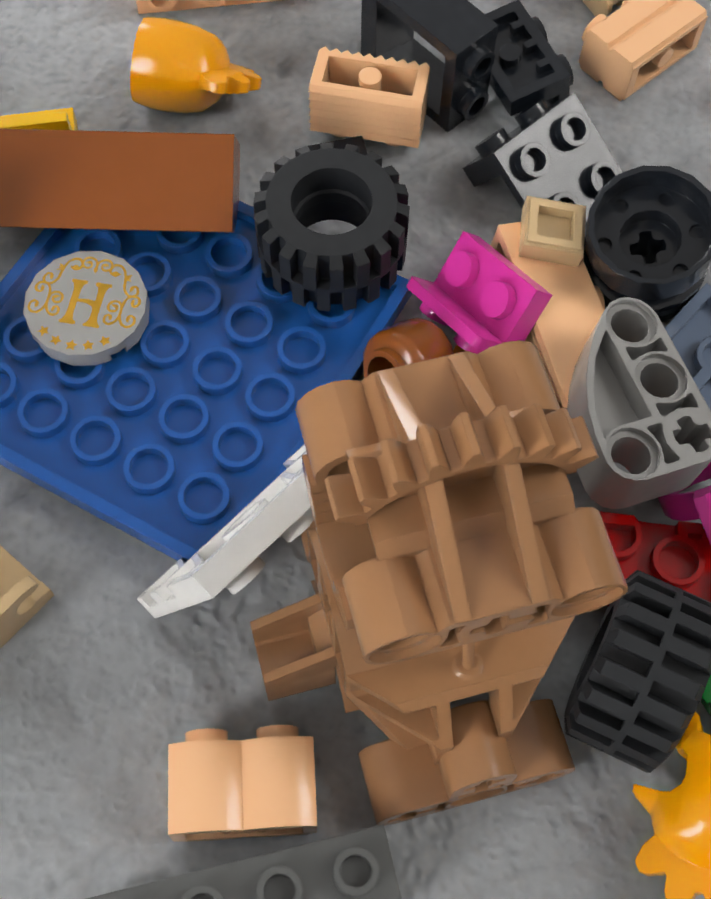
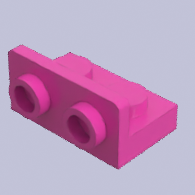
[406,231,553,354]

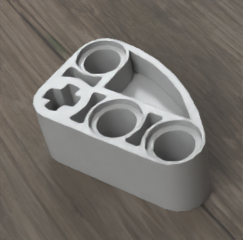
[567,297,711,509]

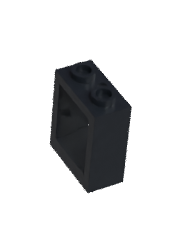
[361,0,499,133]

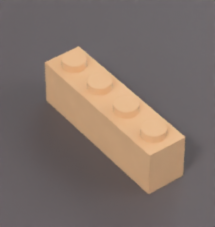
[490,221,605,408]

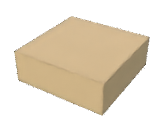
[519,196,586,267]

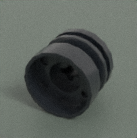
[583,165,711,322]

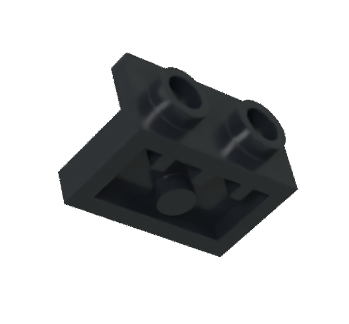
[485,0,574,116]

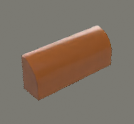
[0,129,240,233]

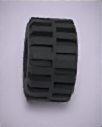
[253,142,410,311]
[564,570,711,773]

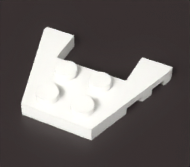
[137,444,314,618]

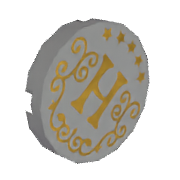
[23,251,150,366]

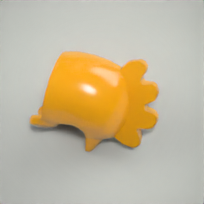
[130,17,262,113]
[632,711,711,899]

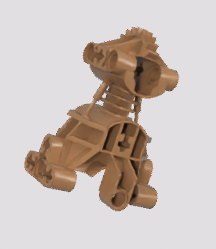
[250,340,628,826]

